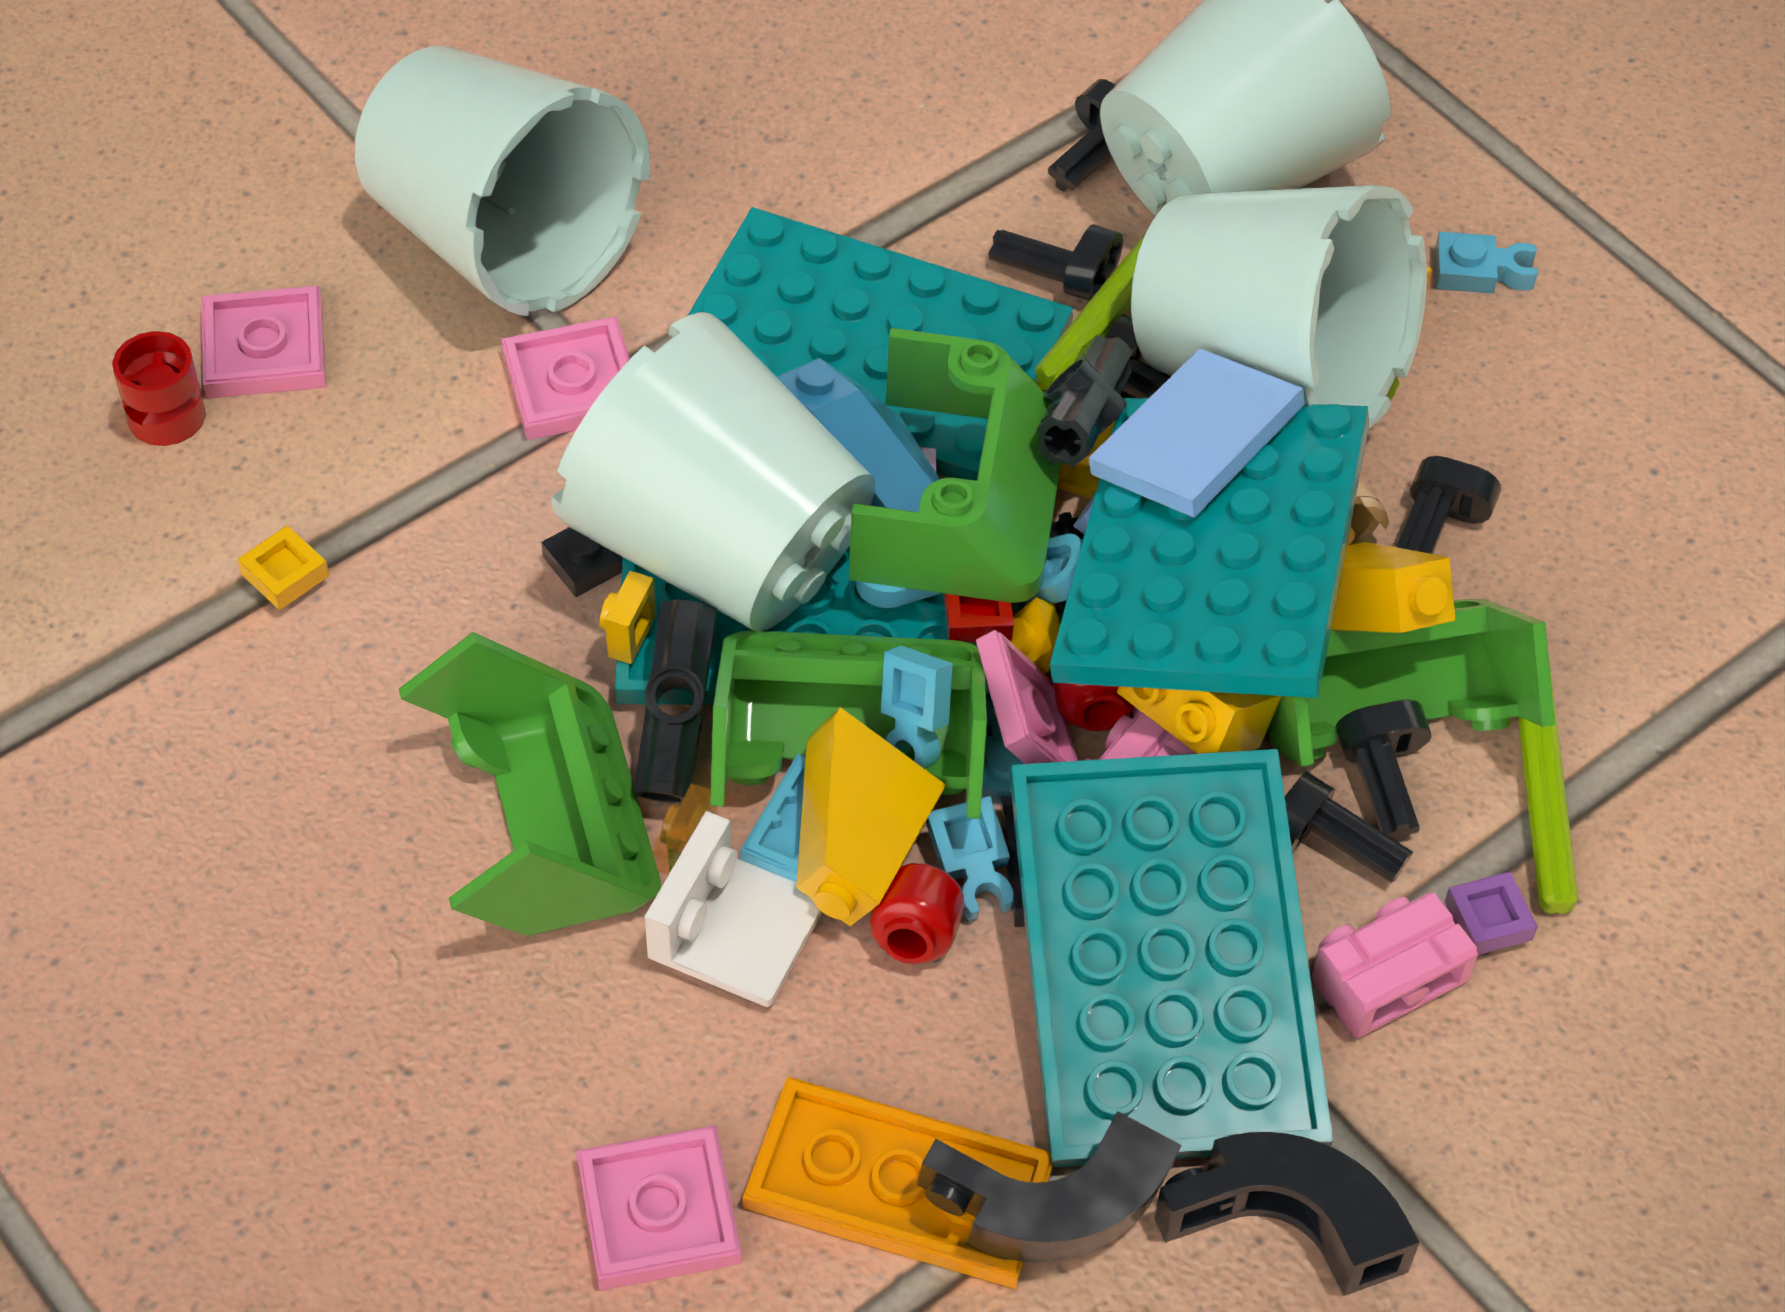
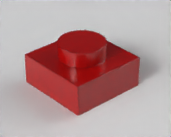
[943,593,1014,643]

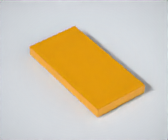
[742,1076,1053,1289]

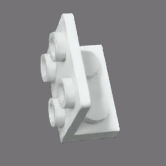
[644,811,823,1007]

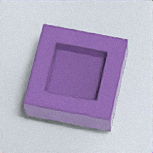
[1444,872,1537,955]

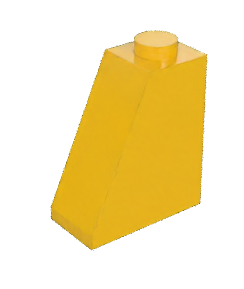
[1331,542,1456,633]
[796,707,946,926]

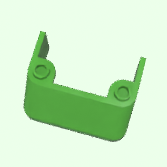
[849,328,1061,603]
[1267,599,1555,766]
[710,631,987,819]
[399,632,661,936]

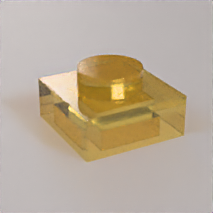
[660,783,717,872]

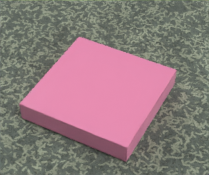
[201,285,327,399]
[501,316,630,440]
[976,630,1078,764]
[576,1125,742,1291]

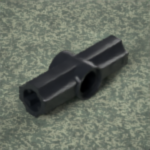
[1037,334,1132,467]
[633,599,717,804]

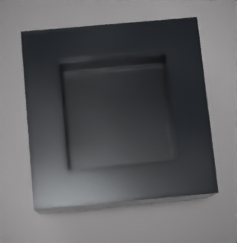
[541,527,623,597]

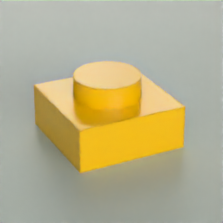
[237,525,329,611]
[599,571,656,664]
[1010,597,1060,674]

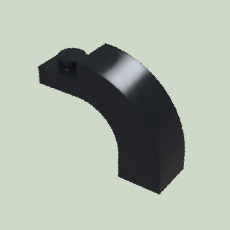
[917,1111,1182,1262]
[1154,1132,1420,1296]

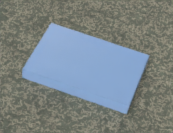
[1089,348,1305,518]

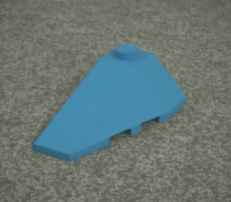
[777,358,940,512]

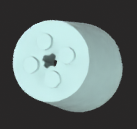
[1100,0,1391,216]
[355,46,650,316]
[1131,185,1427,428]
[551,312,875,632]

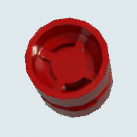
[112,331,206,446]

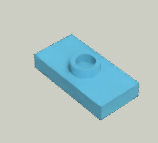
[739,754,806,882]

